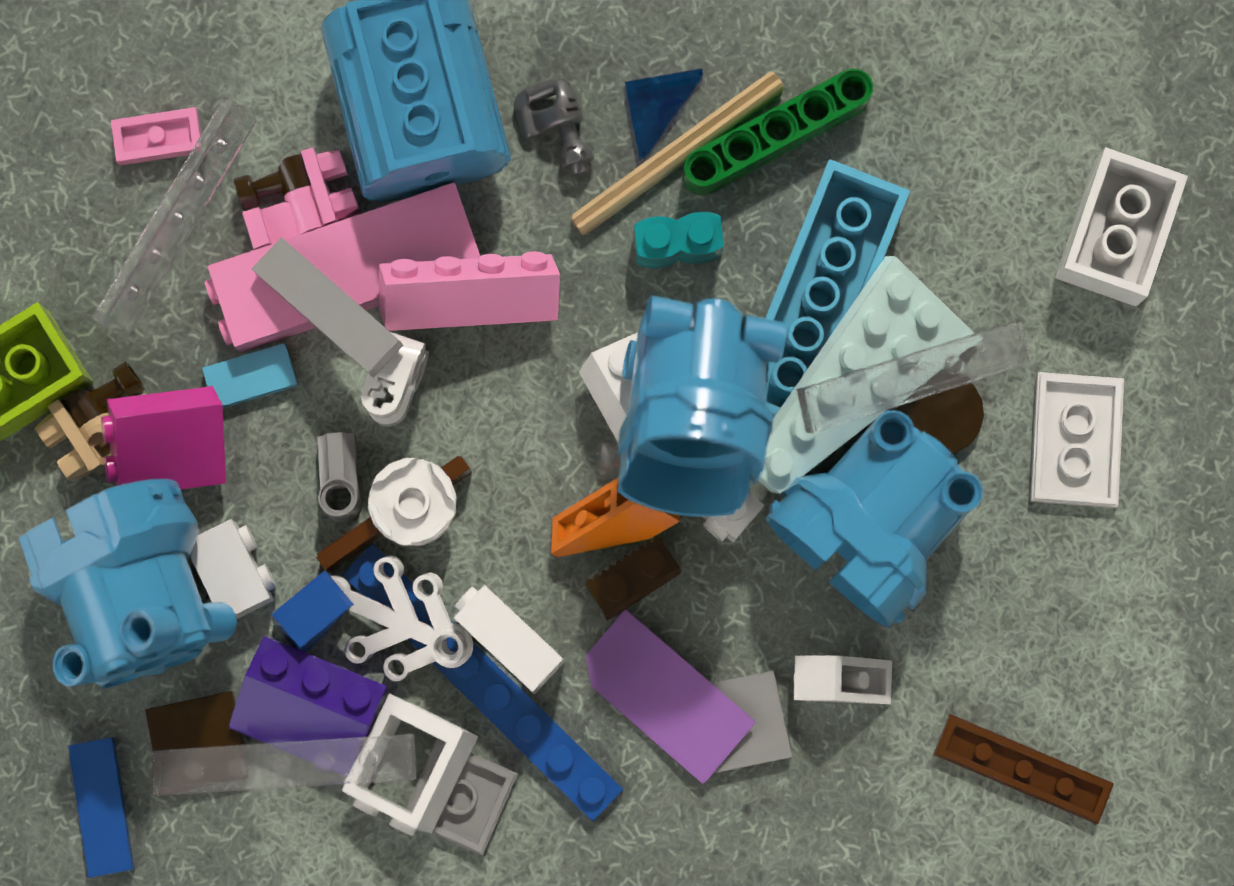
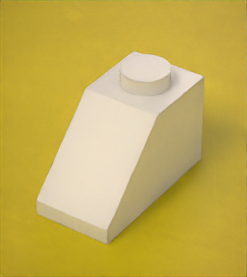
[794,656,892,704]

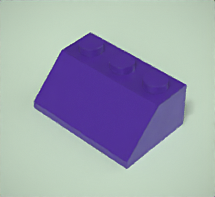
[229,636,387,777]

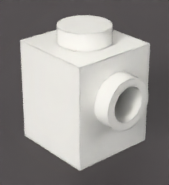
[702,493,764,543]

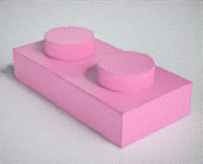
[111,107,204,166]

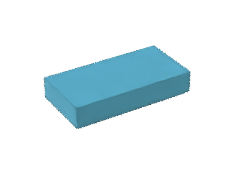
[202,343,299,408]

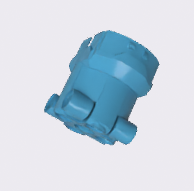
[618,295,786,517]
[766,410,983,628]
[19,479,237,689]

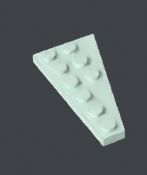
[752,256,979,494]

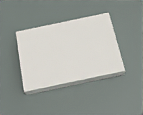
[1029,372,1124,508]

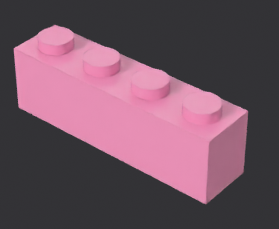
[379,251,560,331]

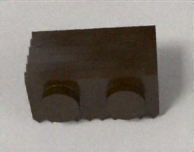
[586,536,682,621]

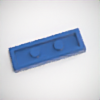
[68,737,135,878]

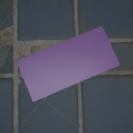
[586,610,755,784]

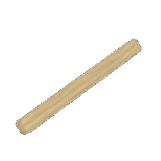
[571,72,784,235]

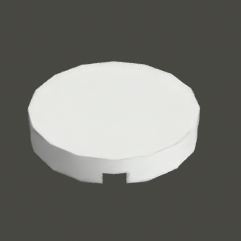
[368,458,457,546]

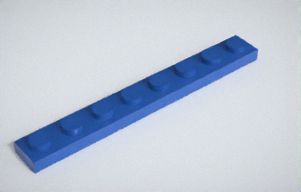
[342,544,623,821]

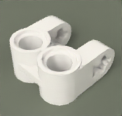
[361,332,429,427]

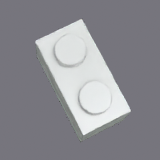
[190,519,277,619]

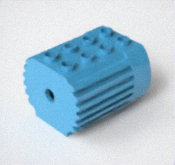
[321,0,511,202]

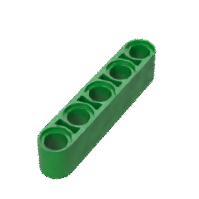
[683,68,873,195]

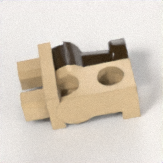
[35,361,146,482]

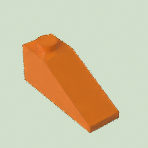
[551,477,680,557]

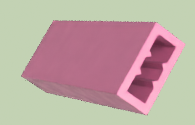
[205,182,480,353]

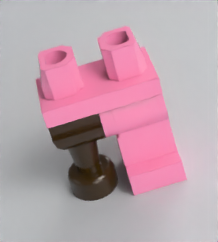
[234,148,360,250]

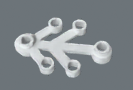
[330,555,473,681]

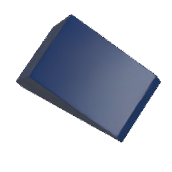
[271,571,354,653]

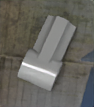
[317,432,362,523]

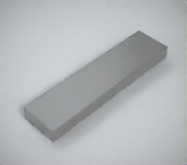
[251,237,404,378]

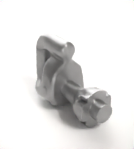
[514,78,594,176]

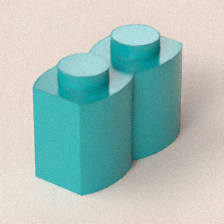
[634,212,724,269]

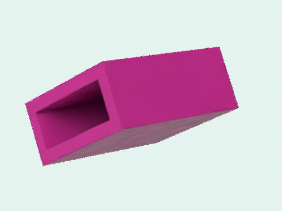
[101,386,226,490]

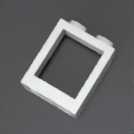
[454,585,565,694]
[342,694,479,836]

